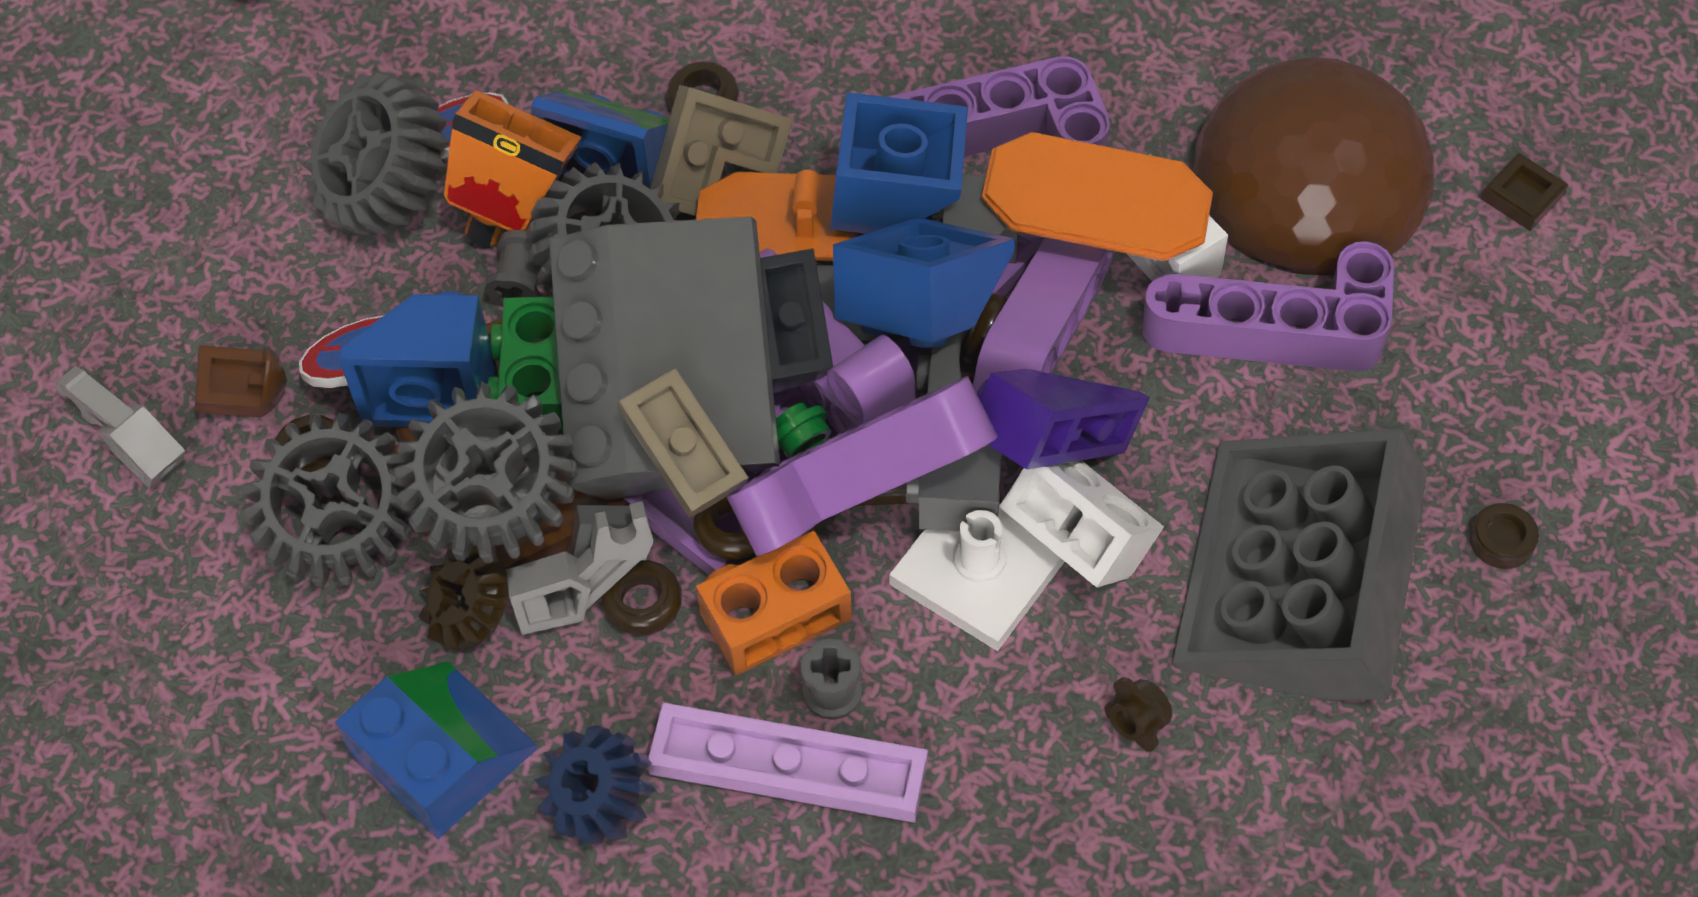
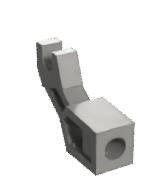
[56,366,185,489]
[505,501,654,635]

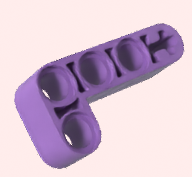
[889,56,1110,157]
[973,237,1114,392]
[1141,241,1394,371]
[760,248,915,435]
[726,376,998,556]

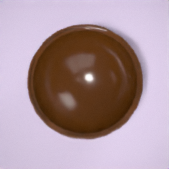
[1193,57,1434,275]

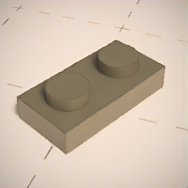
[618,368,748,519]

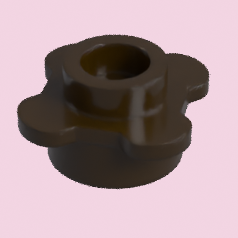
[1105,677,1172,752]

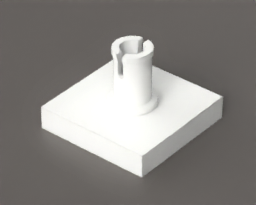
[889,503,1065,651]

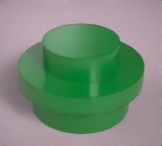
[776,403,831,459]

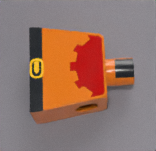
[444,90,582,246]

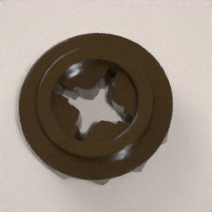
[418,546,508,650]

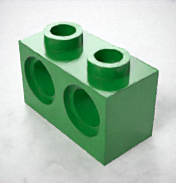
[488,297,564,434]

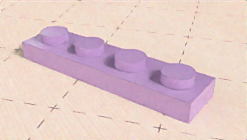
[648,703,928,823]

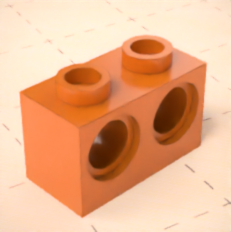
[696,530,852,676]

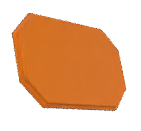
[981,132,1213,261]
[696,169,864,261]

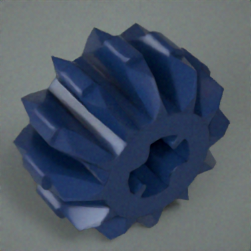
[534,725,657,845]

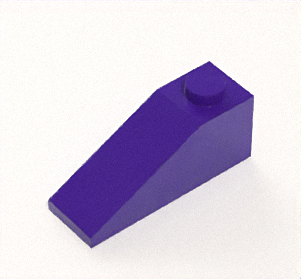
[976,369,1150,470]

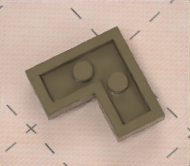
[650,85,793,216]

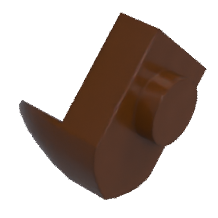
[194,345,287,417]

